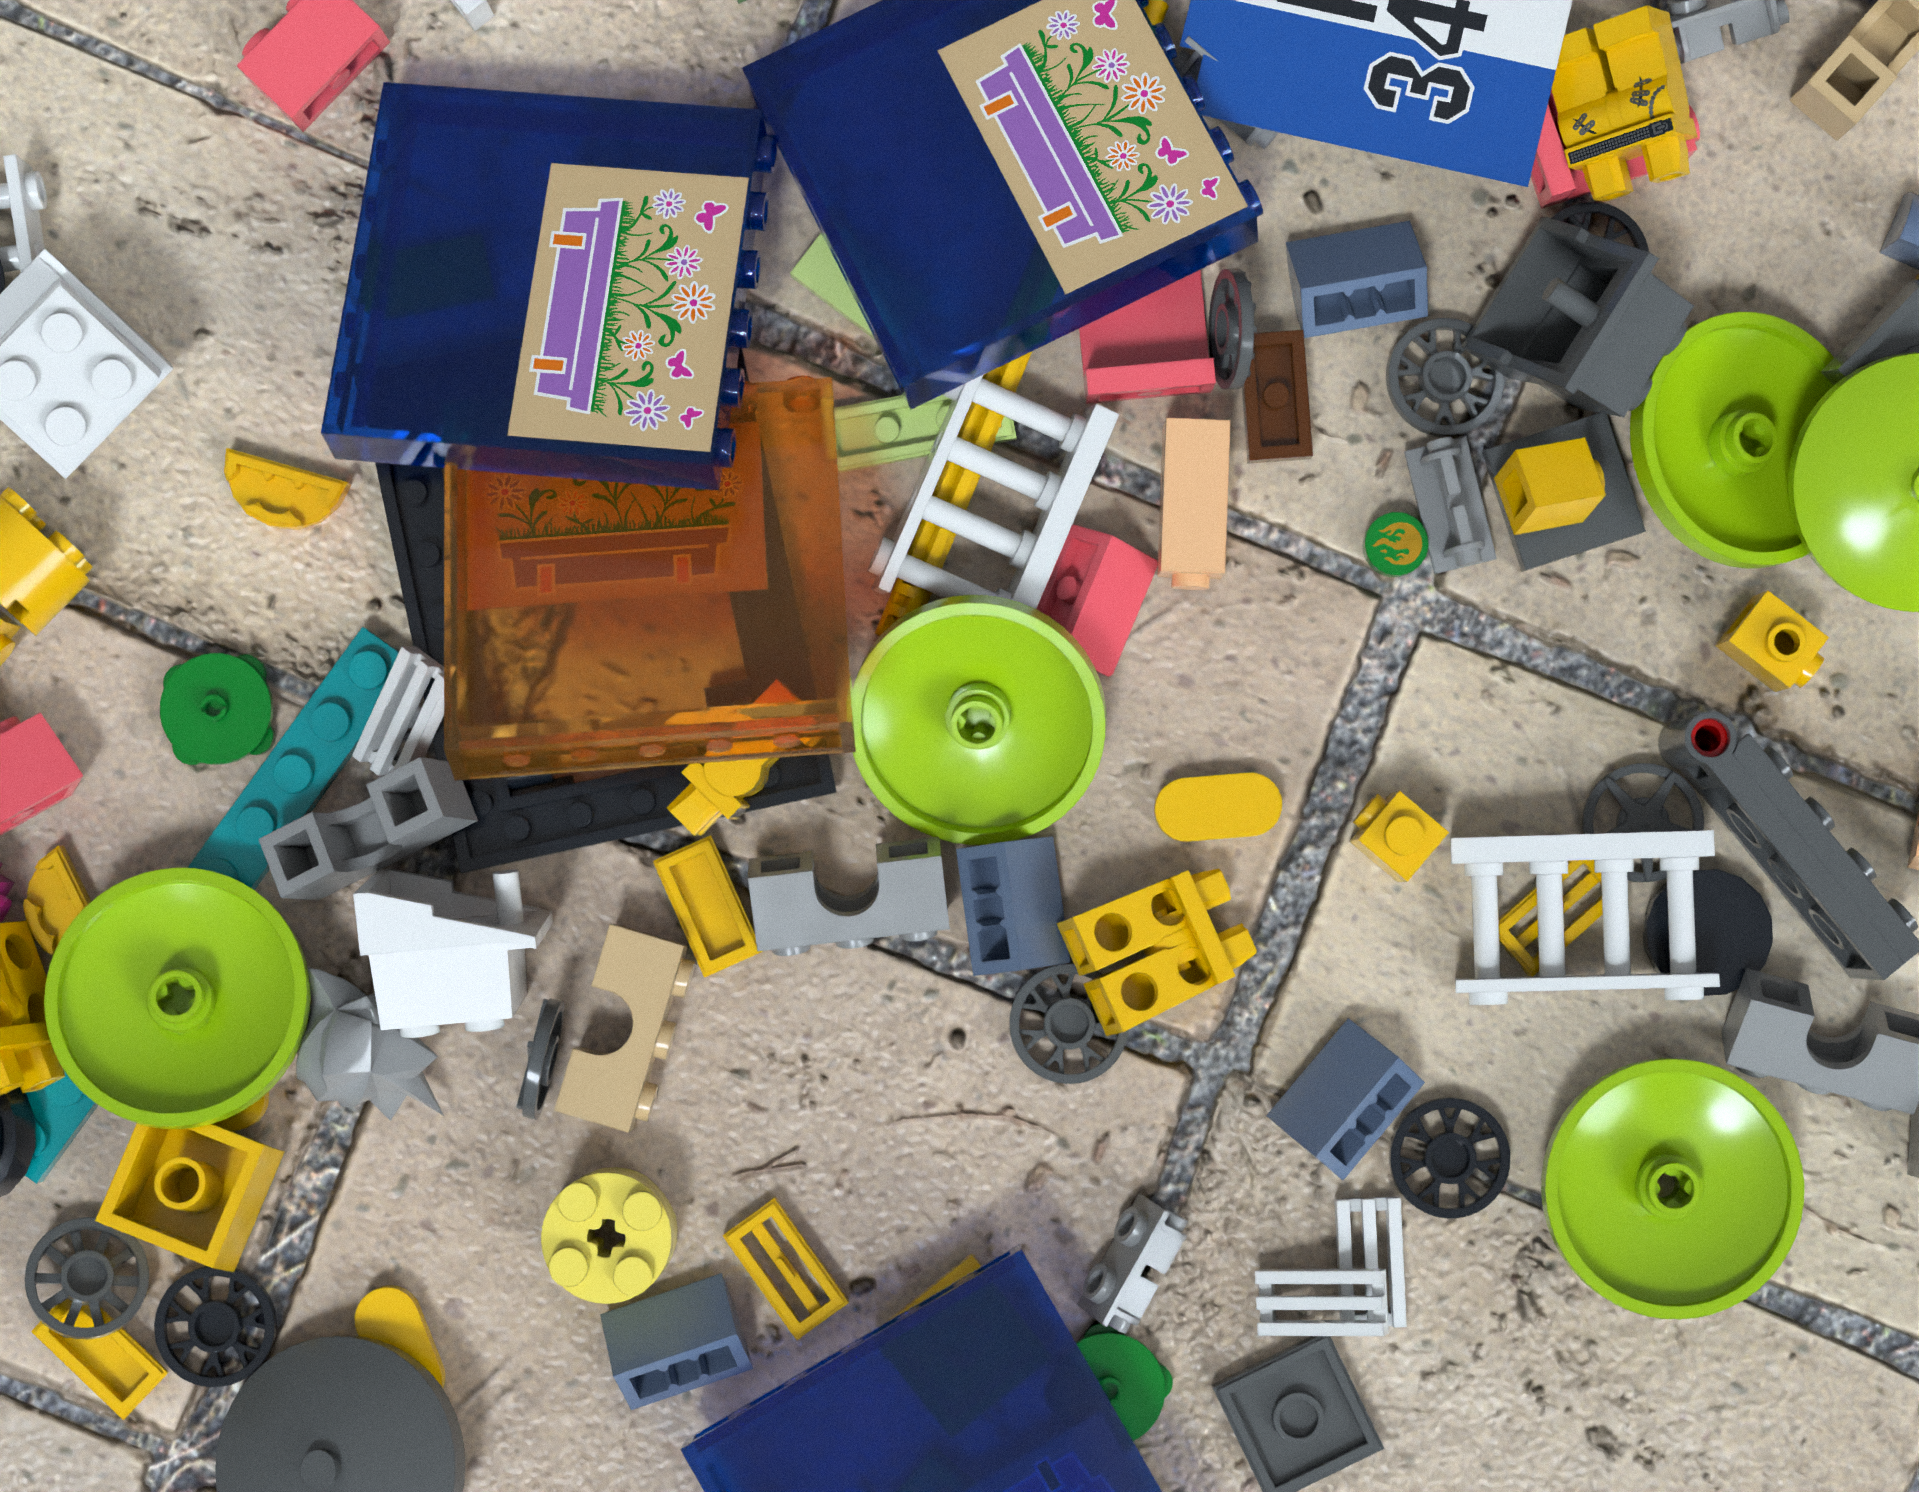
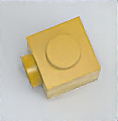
[1494,437,1606,535]
[1715,590,1829,692]
[1349,790,1449,882]

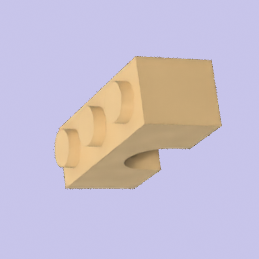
[1789,0,1919,141]
[554,924,695,1133]

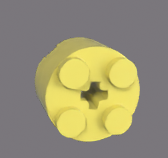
[541,1167,678,1304]

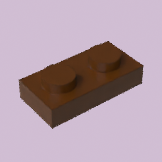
[1242,330,1313,464]

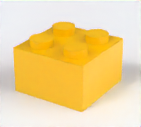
[95,1123,284,1272]

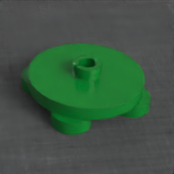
[160,653,276,765]
[1044,1322,1173,1449]

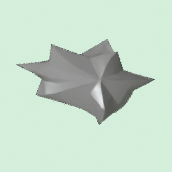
[296,967,444,1121]

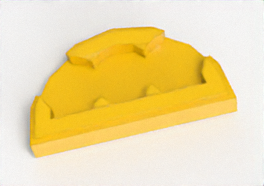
[224,448,351,530]
[23,845,91,955]

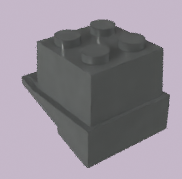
[1461,217,1694,417]

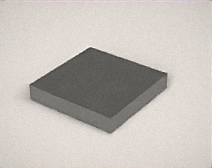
[1482,413,1646,572]
[1211,1336,1385,1492]

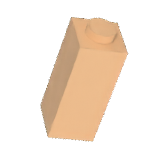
[1157,418,1231,590]

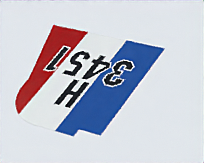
[1180,0,1573,187]

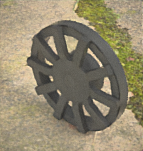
[25,1217,149,1340]

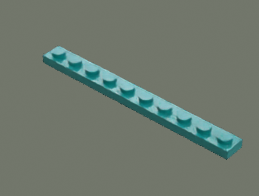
[25,627,399,1184]

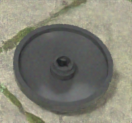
[215,1336,466,1492]

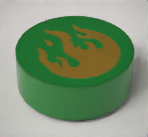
[1362,512,1429,577]

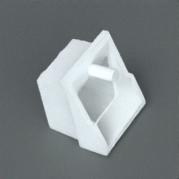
[0,248,173,479]
[353,868,553,1038]

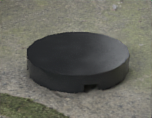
[1643,869,1773,996]

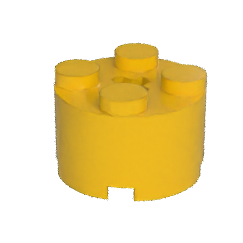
[0,486,93,636]

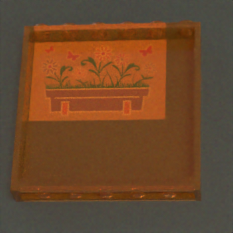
[444,375,856,781]

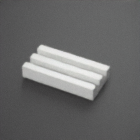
[352,646,460,776]
[1334,1196,1407,1328]
[1255,1269,1389,1336]

